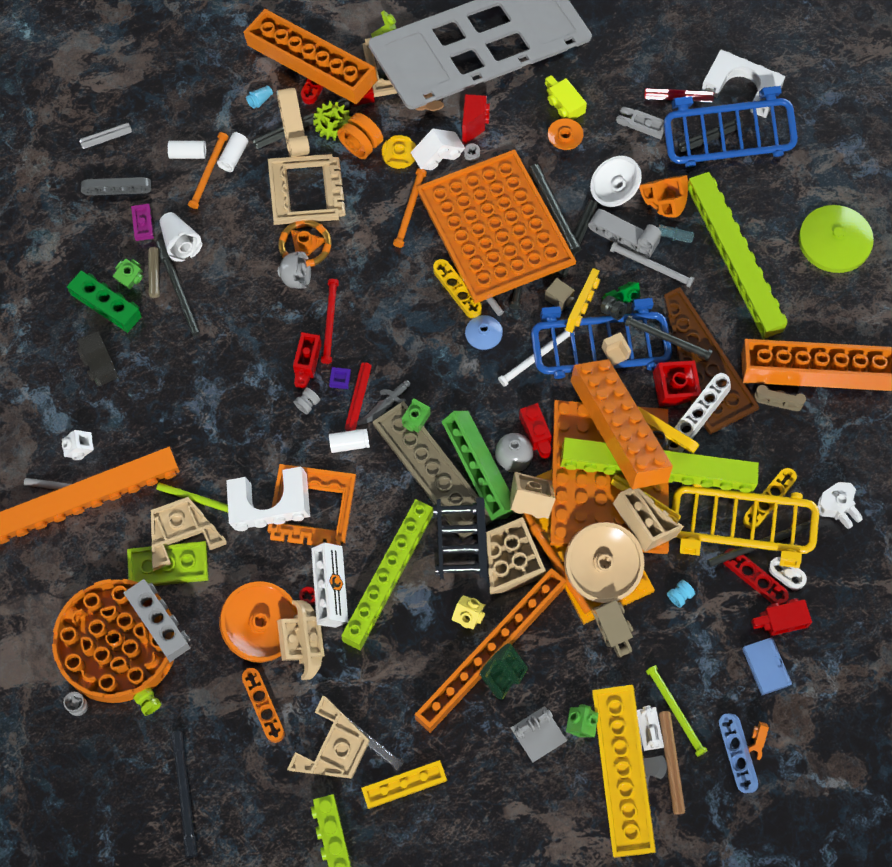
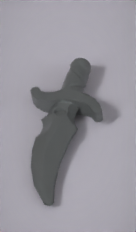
[357,380,410,426]

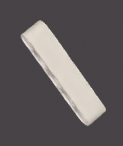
[666,373,731,453]

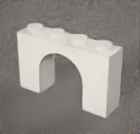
[701,50,785,118]
[227,467,310,531]

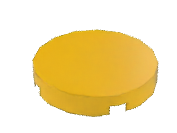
[382,135,416,169]

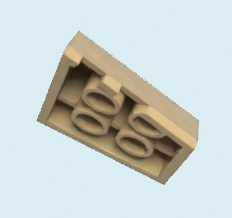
[486,517,546,594]

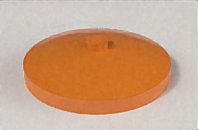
[219,581,298,663]

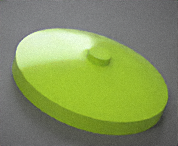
[799,205,873,273]

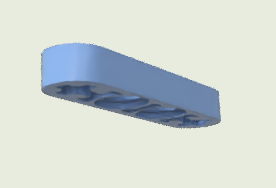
[719,714,758,793]

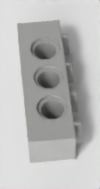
[123,579,190,662]

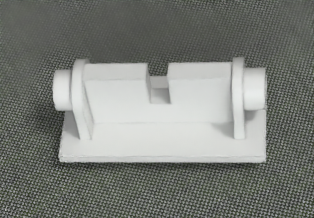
[637,706,664,751]

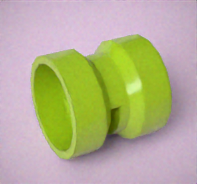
[133,688,162,716]

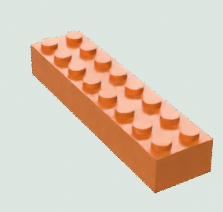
[243,9,378,105]
[741,339,892,391]
[570,359,673,490]

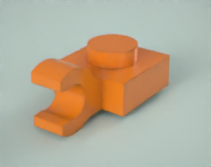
[748,722,769,760]

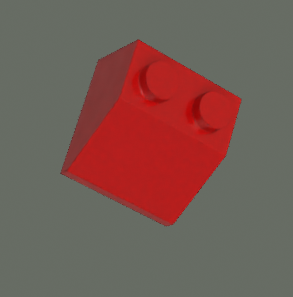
[462,94,490,145]
[653,360,701,407]

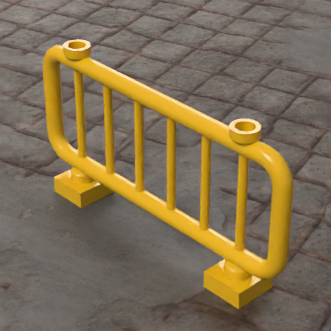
[671,484,819,568]

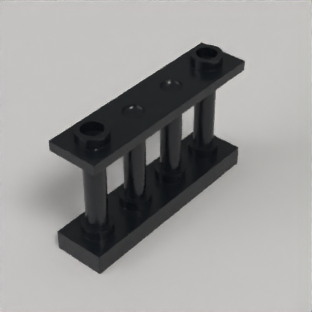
[433,498,488,580]

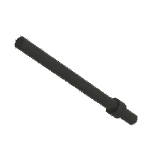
[156,240,199,336]
[707,520,811,567]

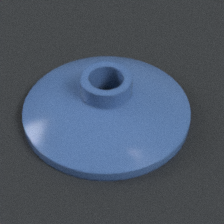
[465,315,503,350]

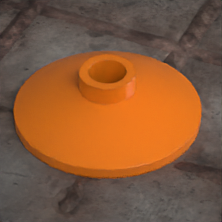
[548,118,583,150]

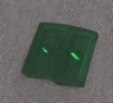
[479,643,528,700]

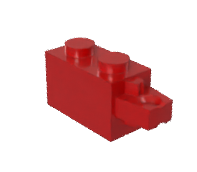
[293,332,322,388]
[751,599,812,636]

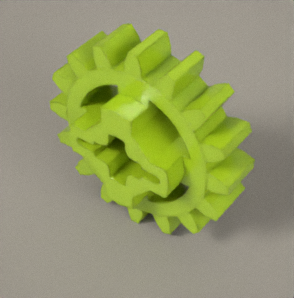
[313,101,351,141]

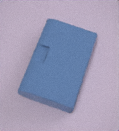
[742,638,792,695]

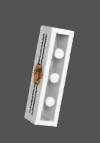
[311,543,348,628]

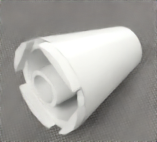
[160,212,202,262]

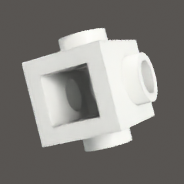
[62,430,93,460]

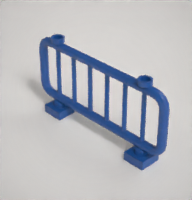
[664,86,797,167]
[531,298,672,379]

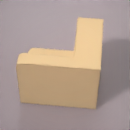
[601,332,631,366]

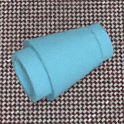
[246,85,273,108]

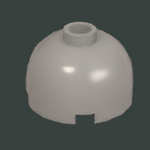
[278,252,311,289]
[495,433,533,472]

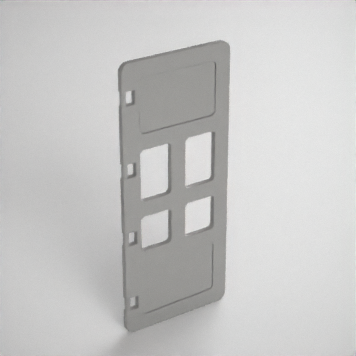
[369,0,592,109]

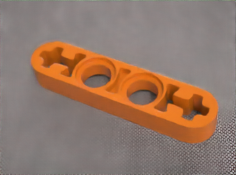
[242,668,285,743]

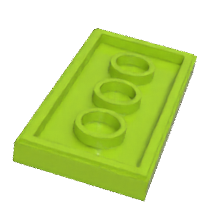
[127,541,209,586]

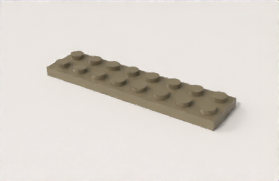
[373,401,494,541]

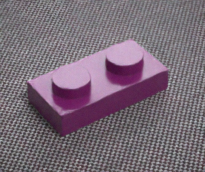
[131,204,154,241]

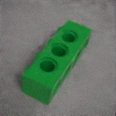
[67,271,142,333]

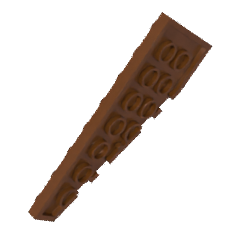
[663,287,759,435]

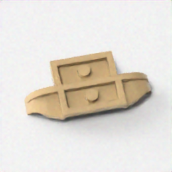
[277,600,325,680]

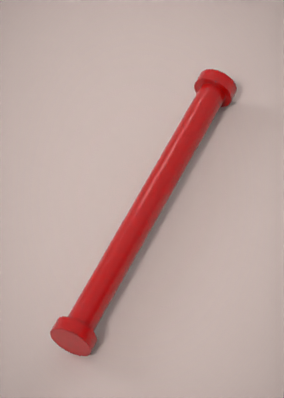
[321,279,339,364]

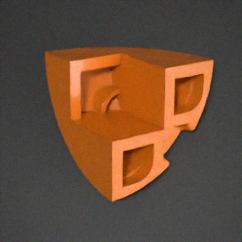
[639,175,688,218]

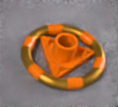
[278,220,331,267]

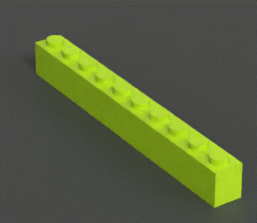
[688,172,787,339]
[560,437,759,493]

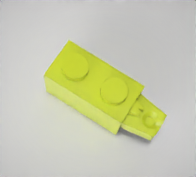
[545,75,587,120]

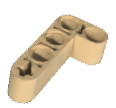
[277,88,309,157]

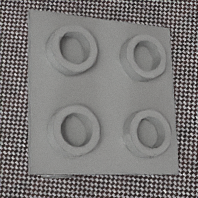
[511,706,567,763]

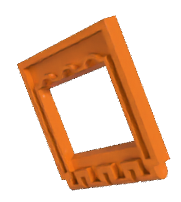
[267,464,356,546]

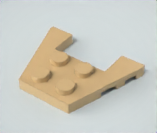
[151,497,226,571]
[287,696,370,779]

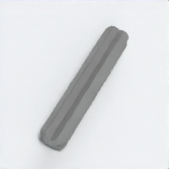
[80,123,132,149]

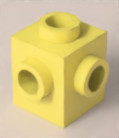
[451,595,485,629]

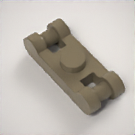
[754,385,806,411]

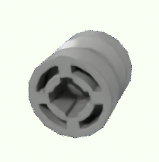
[294,388,320,414]
[63,692,88,716]

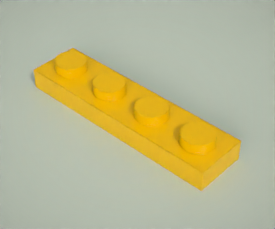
[566,268,600,333]
[361,760,447,809]

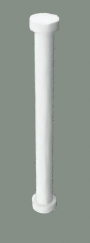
[498,328,575,387]

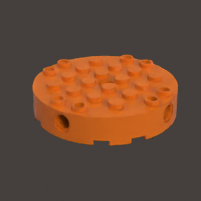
[52,579,175,703]

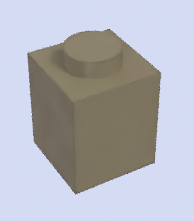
[545,278,575,311]

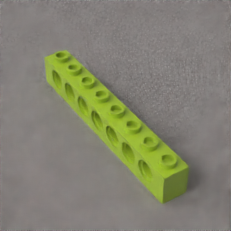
[341,499,433,651]

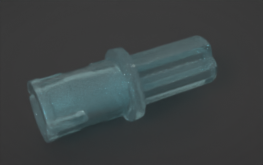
[658,224,694,243]

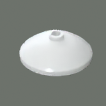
[590,156,641,207]

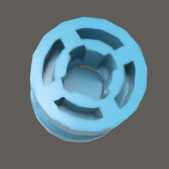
[667,580,695,608]

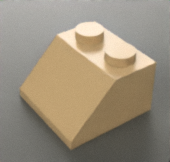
[509,472,556,519]

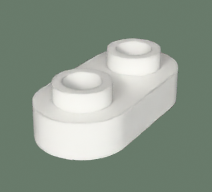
[769,557,807,590]

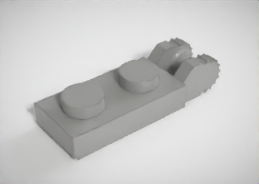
[616,107,665,139]

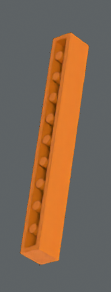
[0,446,180,544]
[415,568,566,733]

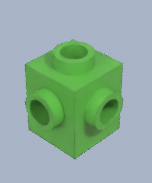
[113,258,143,290]
[566,705,599,737]

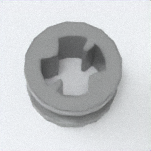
[464,143,480,162]

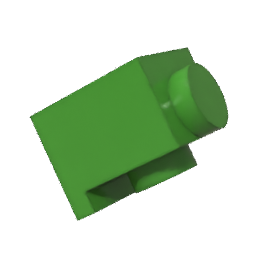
[402,398,430,433]

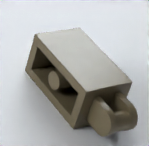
[591,600,633,658]

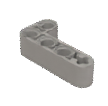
[588,209,661,258]

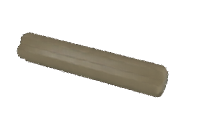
[148,247,160,298]

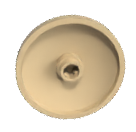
[564,522,644,603]

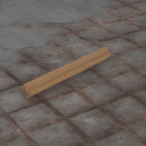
[659,711,685,815]

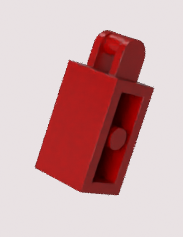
[519,403,552,458]

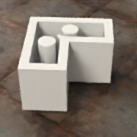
[411,129,465,170]

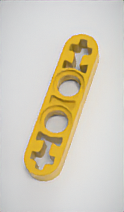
[433,259,482,318]
[637,406,699,454]
[743,468,797,529]

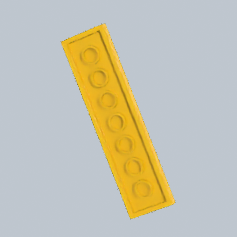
[592,685,656,858]

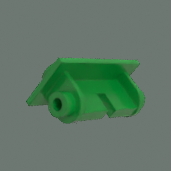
[601,281,641,304]

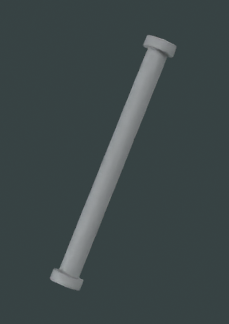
[610,241,694,288]

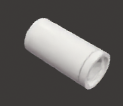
[217,132,248,172]
[168,141,206,159]
[329,429,370,453]

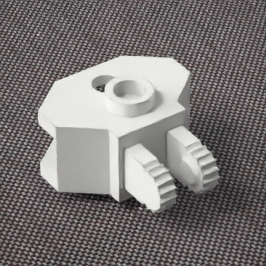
[817,482,862,529]

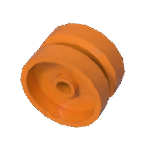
[337,113,383,159]

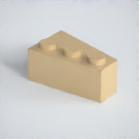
[613,488,684,552]

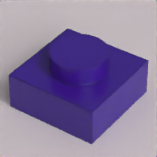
[329,367,351,389]

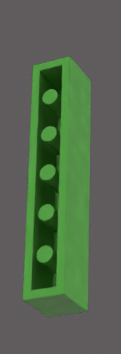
[441,411,514,520]

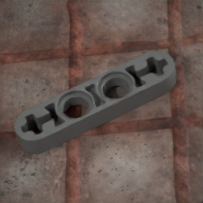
[81,177,151,195]

